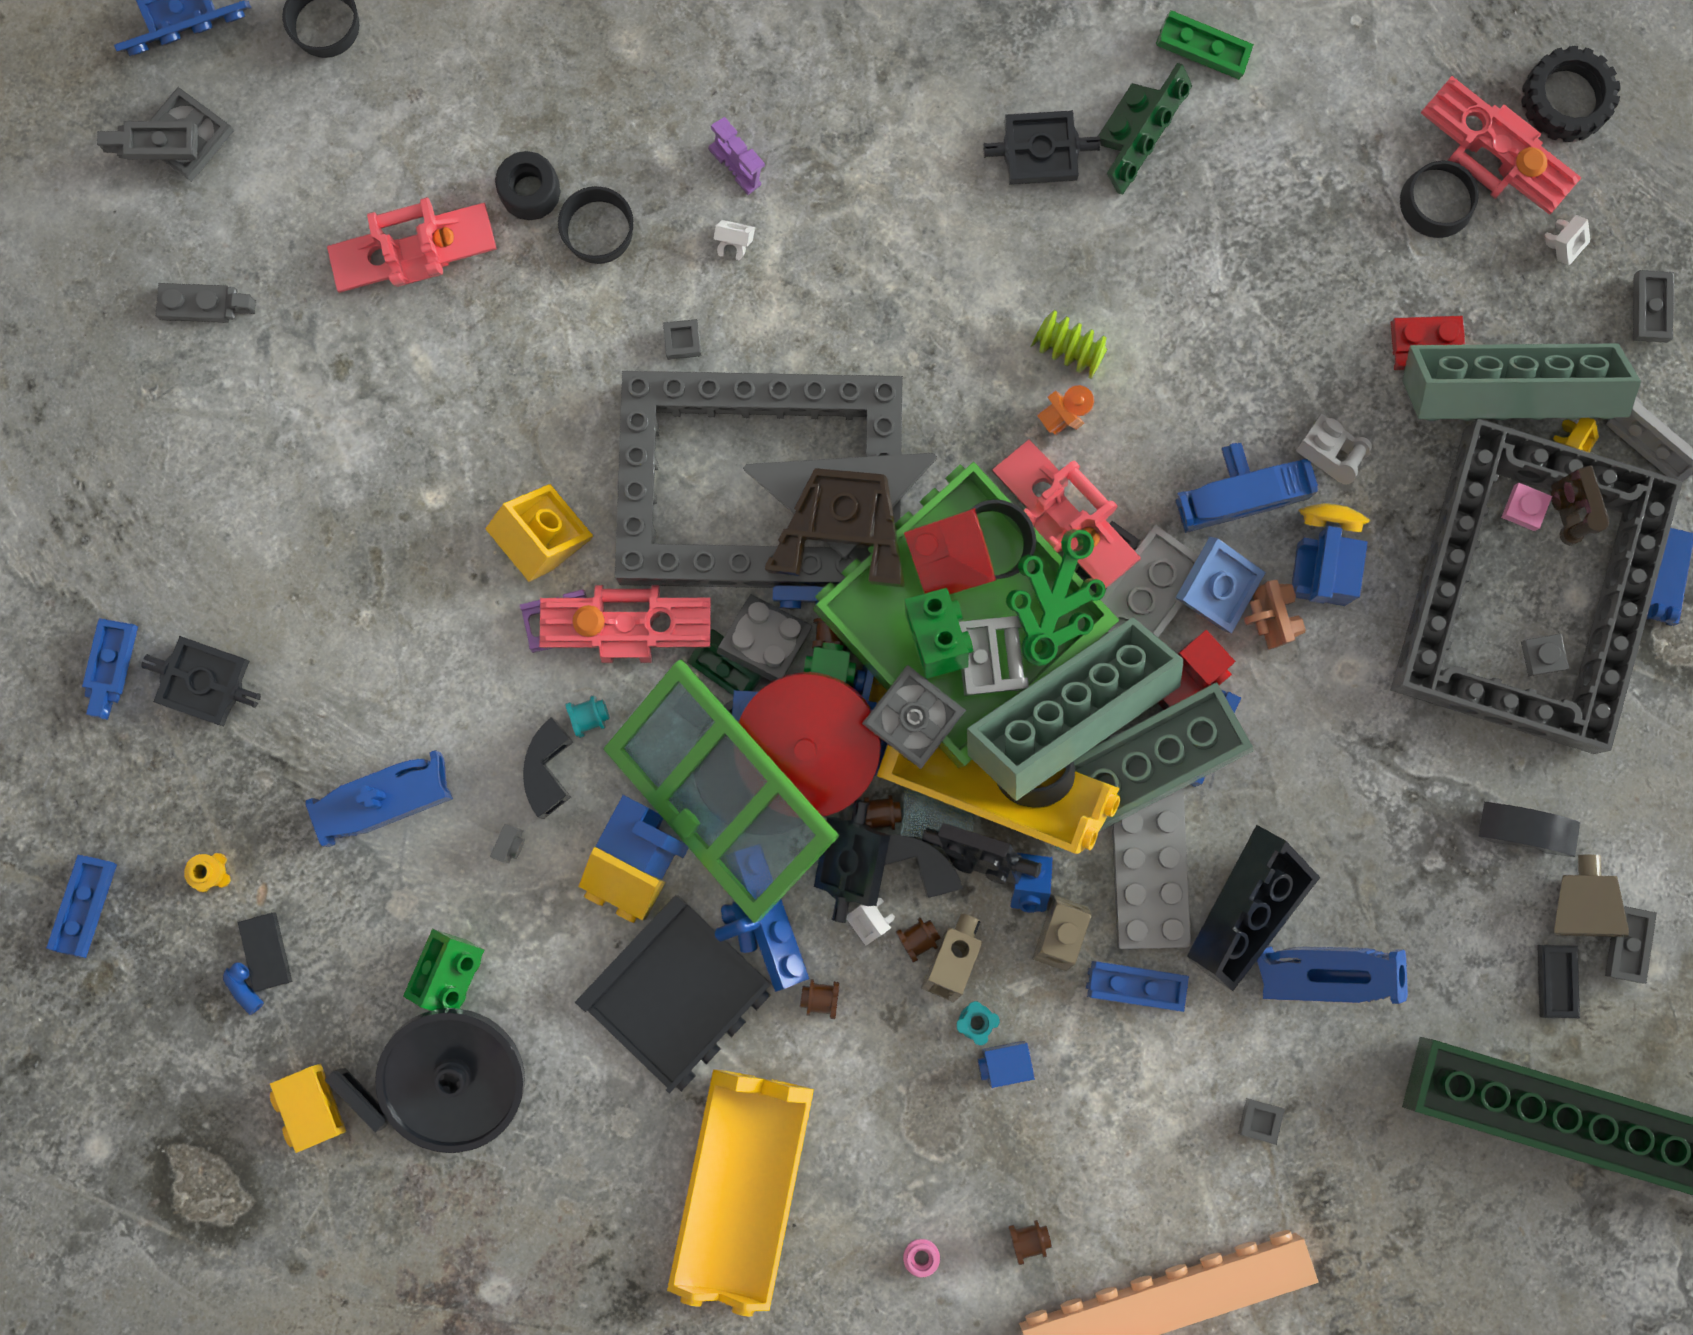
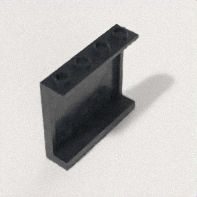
[575,895,771,1094]

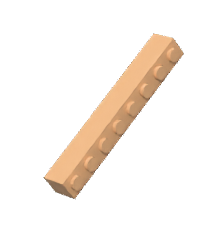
[1019,1230,1319,1335]

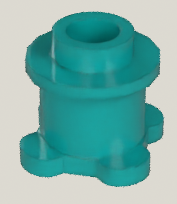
[565,695,610,738]
[956,1001,1000,1045]

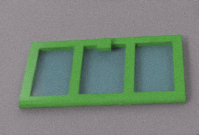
[603,659,839,923]

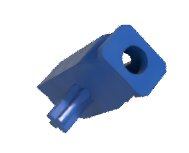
[1175,443,1318,533]
[305,750,453,847]
[1257,946,1408,1004]

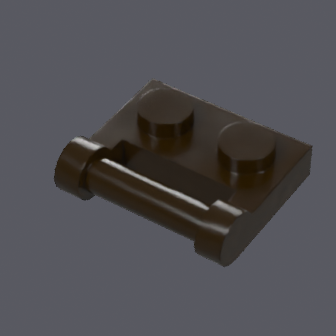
[1551,465,1609,546]

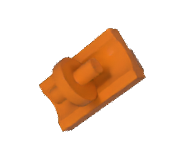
[1037,385,1094,435]

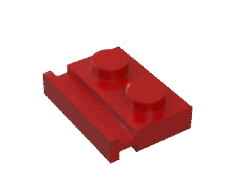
[1390,316,1465,370]

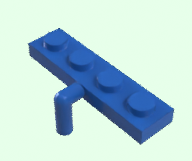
[715,843,809,992]

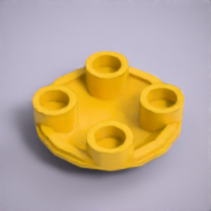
[1298,503,1370,532]

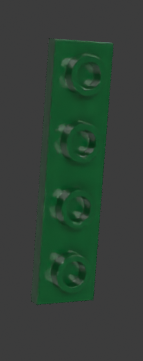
[1098,63,1192,195]

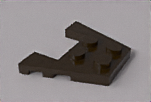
[765,468,904,587]

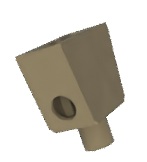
[1554,854,1629,937]
[1032,895,1091,971]
[921,914,982,1003]

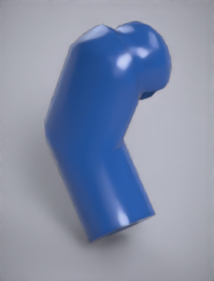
[721,901,758,953]
[223,962,264,1015]

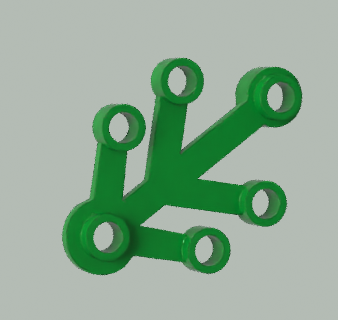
[1006,529,1106,666]

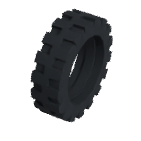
[1521,46,1621,142]

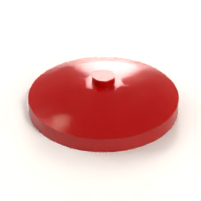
[735,672,881,817]

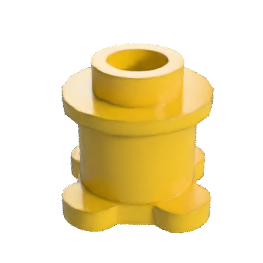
[184,853,231,892]

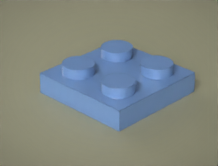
[1176,537,1266,633]

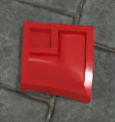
[904,508,996,595]

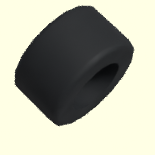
[495,151,561,221]

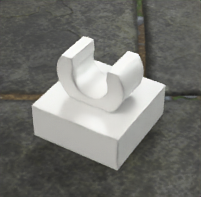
[1545,215,1590,266]
[714,220,755,260]
[846,898,895,946]

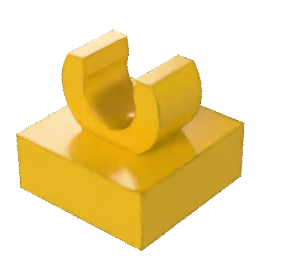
[1553,418,1599,453]

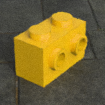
[270,1064,347,1153]

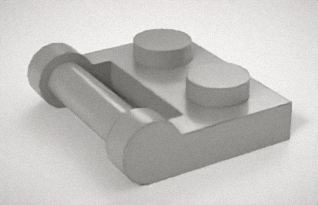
[1296,413,1372,484]
[959,616,1029,696]

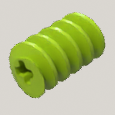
[1030,310,1108,379]

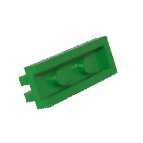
[1156,10,1254,80]

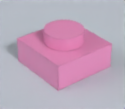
[1501,483,1552,531]

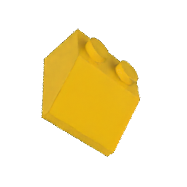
[485,484,593,582]
[578,847,666,923]

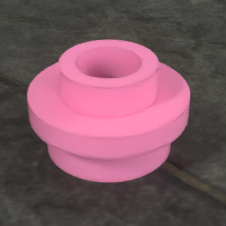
[903,1239,940,1277]

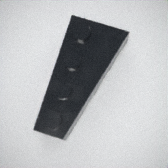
[1187,825,1320,991]

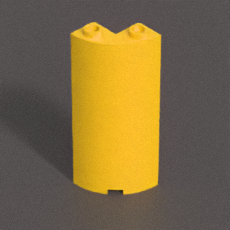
[877,745,1120,854]
[667,1069,814,1317]

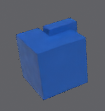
[1292,526,1368,606]
[595,795,689,880]

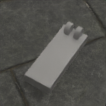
[1605,397,1693,481]

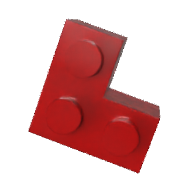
[1157,630,1236,710]

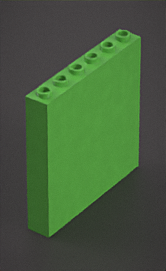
[813,461,1119,768]

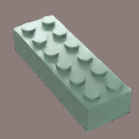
[1402,343,1641,421]
[967,617,1183,801]
[1055,682,1254,851]

